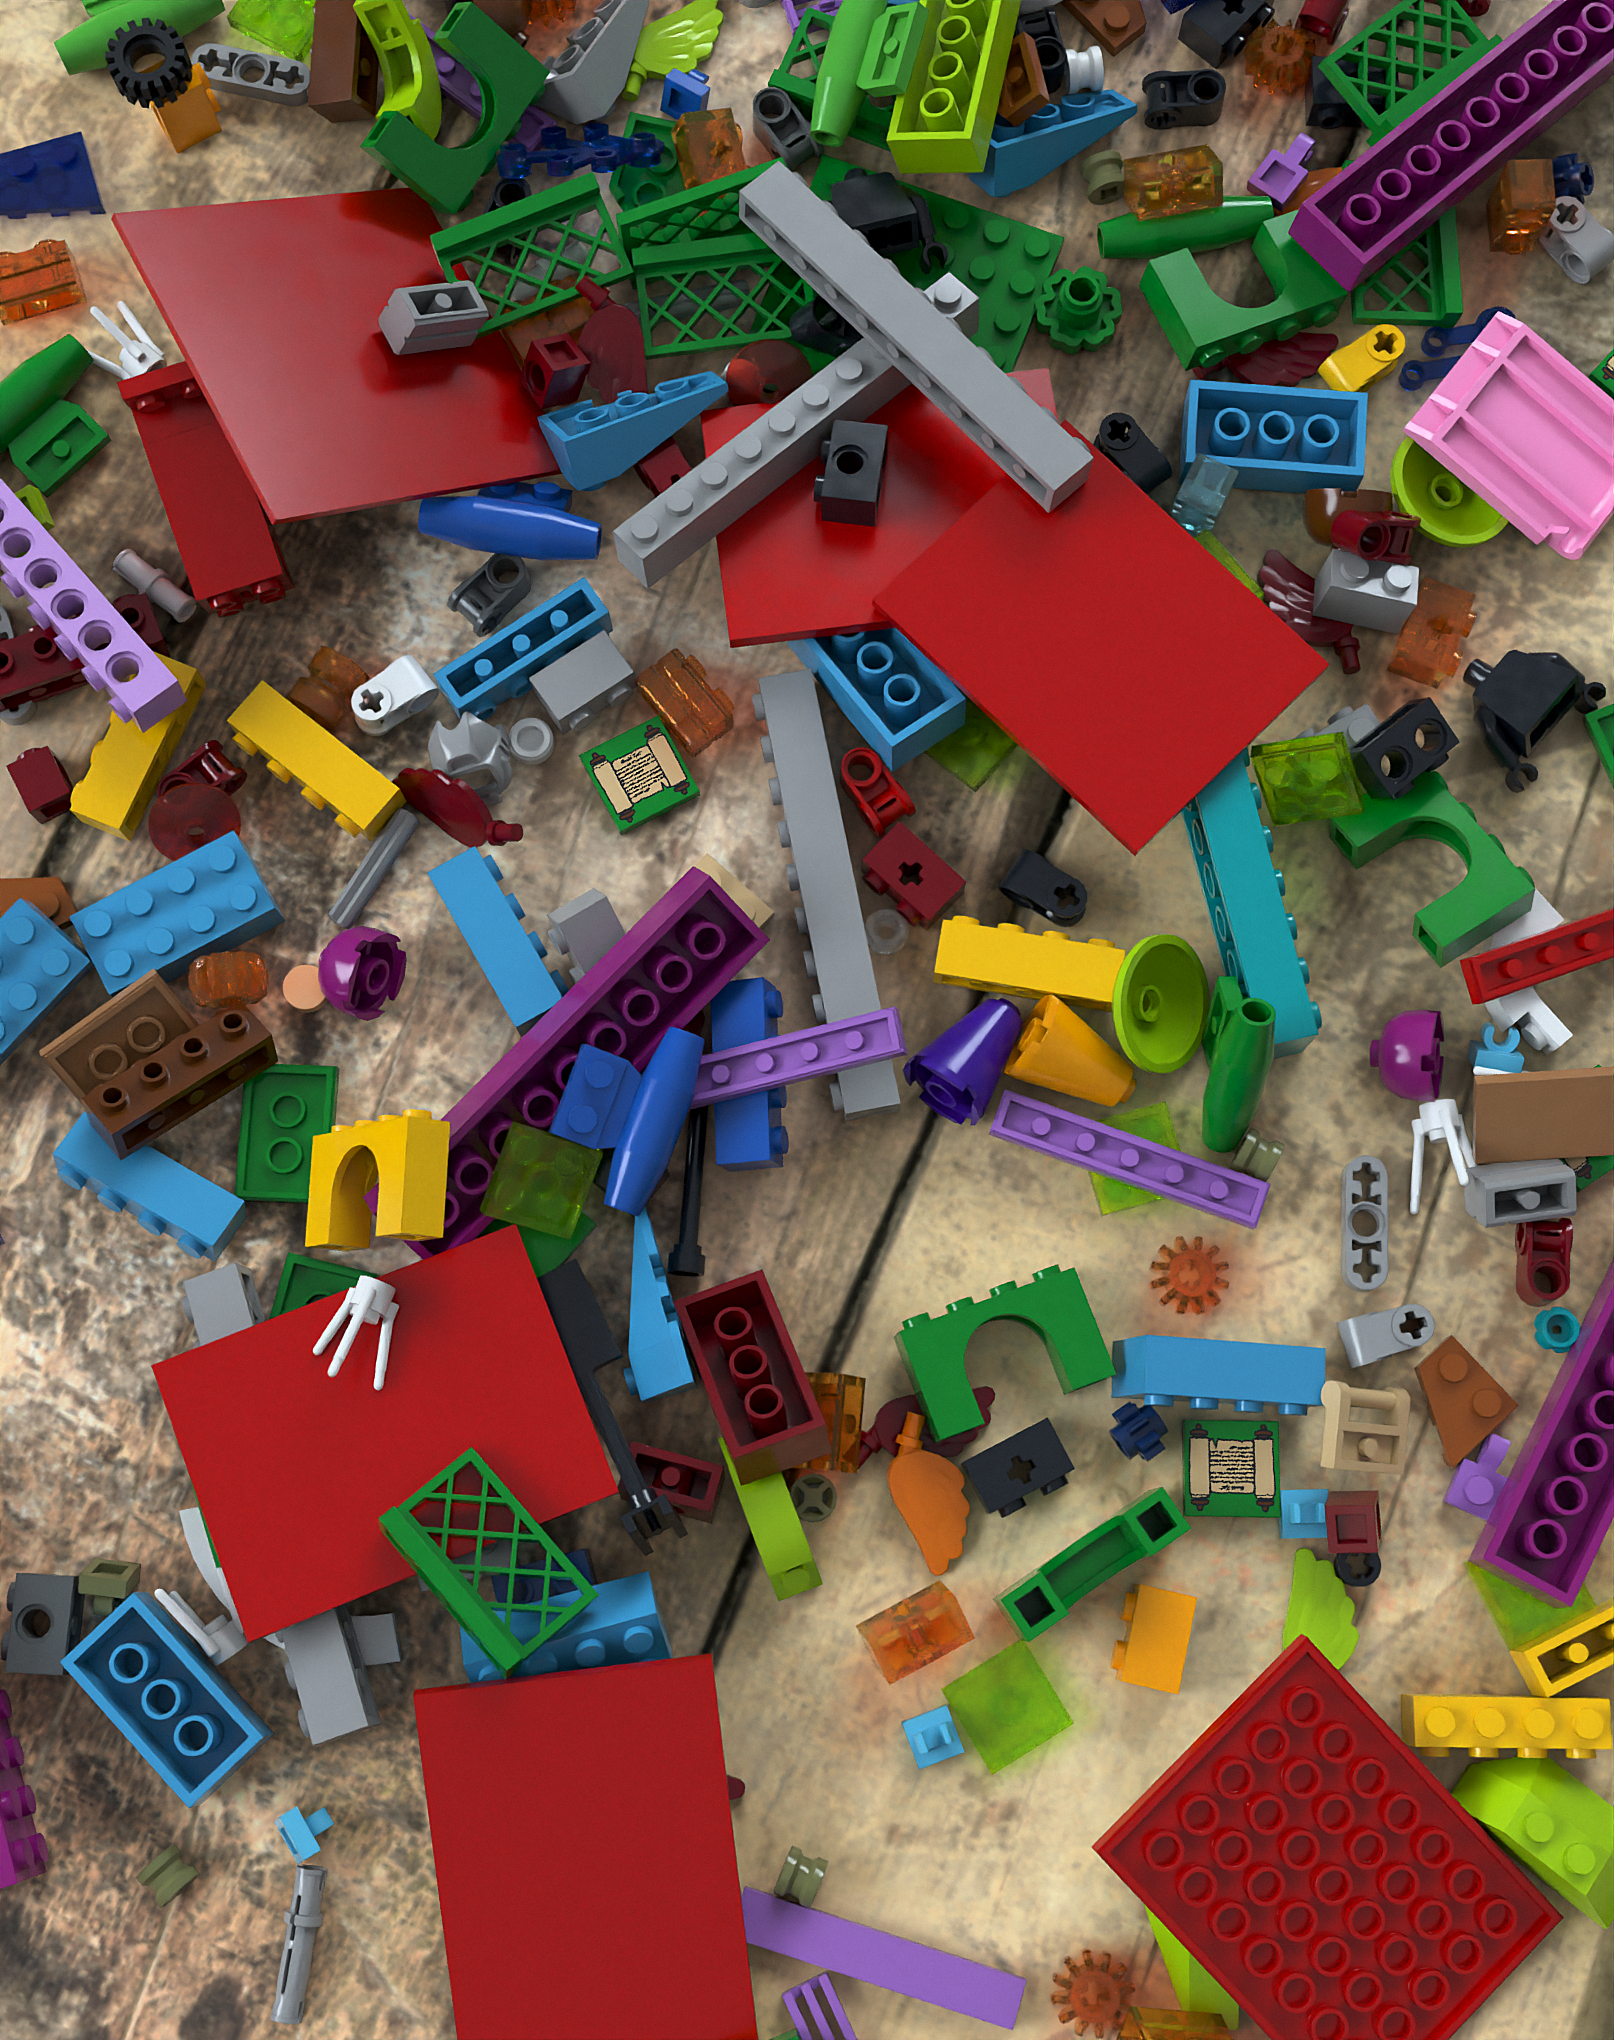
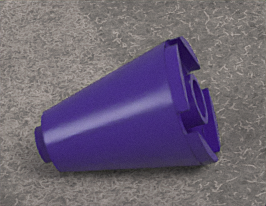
[903,998,1023,1126]

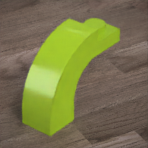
[353,0,442,141]
[718,1437,823,1601]

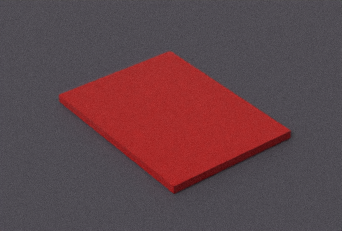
[700,368,1059,648]
[872,419,1330,856]
[151,1224,619,1643]
[1091,1634,1564,2040]
[413,1653,758,2040]

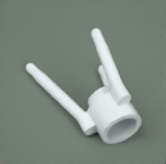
[86,301,167,380]
[1410,1099,1479,1214]
[313,1276,400,1390]
[155,1542,248,1666]

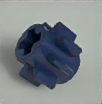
[1539,153,1594,204]
[1109,1401,1168,1462]

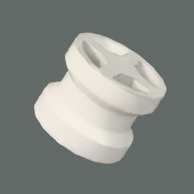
[1063,46,1104,95]

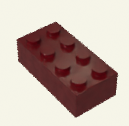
[673,1269,832,1486]

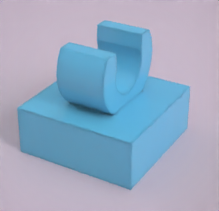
[1467,1022,1524,1073]
[1279,1489,1328,1539]
[902,1704,964,1770]
[274,1806,334,1865]

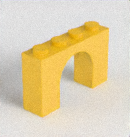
[305,1109,450,1252]

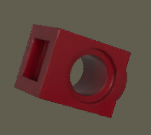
[519,333,590,410]
[6,746,74,824]
[1325,1490,1382,1554]

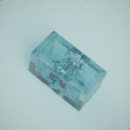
[1170,452,1239,548]

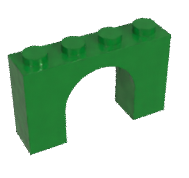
[360,2,550,215]
[1139,209,1348,371]
[1329,770,1535,968]
[894,1264,1116,1444]
[993,1487,1191,1642]

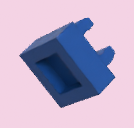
[660,68,710,127]

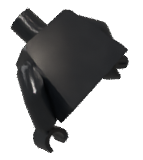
[828,168,948,274]
[1463,650,1606,793]

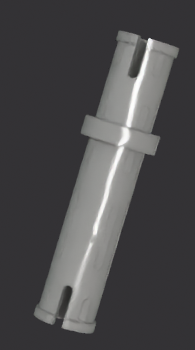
[270,1864,328,2024]

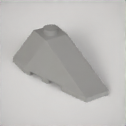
[534,0,650,125]

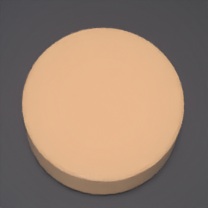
[283,965,328,1012]

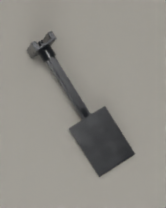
[537,1259,688,1556]

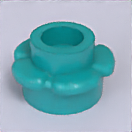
[1534,1306,1580,1353]

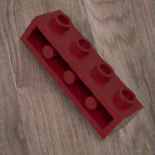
[0,593,171,712]

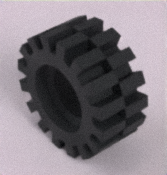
[105,18,192,109]

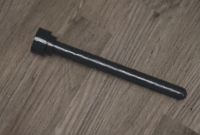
[667,1105,708,1277]

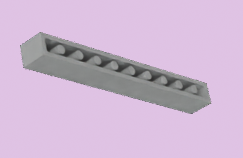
[739,161,1094,513]
[613,272,979,589]
[752,668,900,1122]
[182,1263,382,1745]

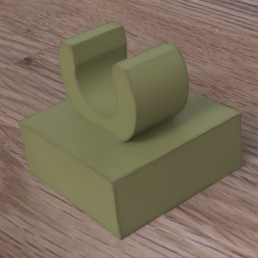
[78,1558,141,1616]

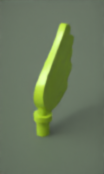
[621,0,724,102]
[1282,1548,1359,1670]

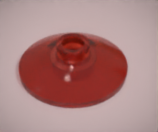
[726,339,813,406]
[148,782,241,861]

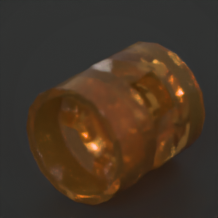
[286,646,370,731]

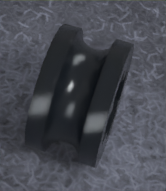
[1334,1553,1381,1587]

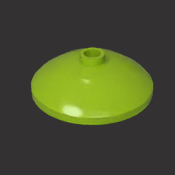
[1390,436,1509,548]
[1112,934,1209,1073]

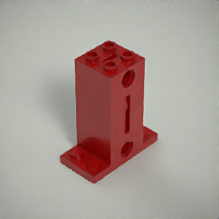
[117,361,295,618]

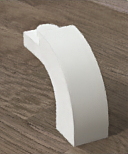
[1481,888,1573,1055]

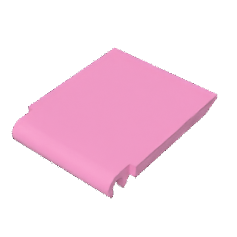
[1402,311,1614,560]

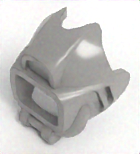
[428,712,512,805]

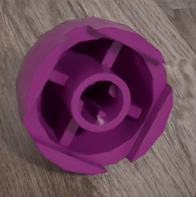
[318,926,407,1021]
[1370,1010,1444,1102]

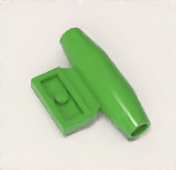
[54,0,225,76]
[810,0,930,147]

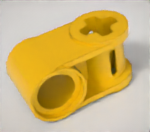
[1318,324,1405,393]

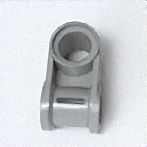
[1534,196,1614,284]
[1336,1304,1435,1368]

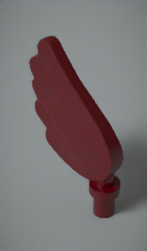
[574,275,649,403]
[1193,332,1339,387]
[1257,549,1361,674]
[392,768,523,848]
[844,1386,995,1470]

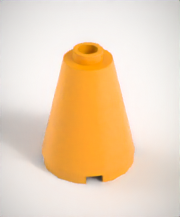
[1003,994,1137,1107]

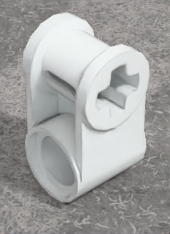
[351,655,440,736]

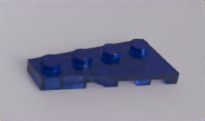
[0,131,106,219]

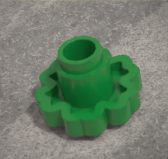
[1034,266,1123,354]

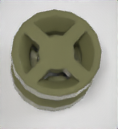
[1080,151,1130,205]
[1230,1128,1284,1182]
[790,1473,837,1522]
[136,1843,200,1908]
[773,1845,828,1908]

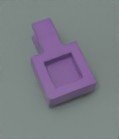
[1247,132,1316,212]
[1442,1434,1511,1522]

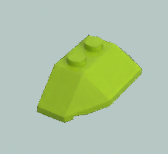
[1450,1757,1614,1929]

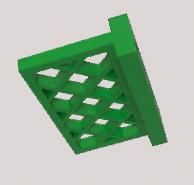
[1318,0,1503,147]
[768,7,897,152]
[616,157,787,290]
[1342,160,1463,333]
[430,171,634,340]
[631,233,814,360]
[378,1447,599,1680]

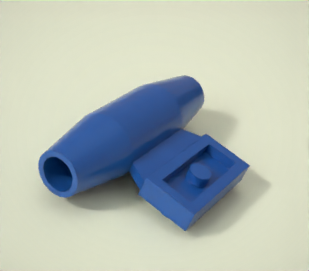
[418,482,602,561]
[548,1027,705,1217]

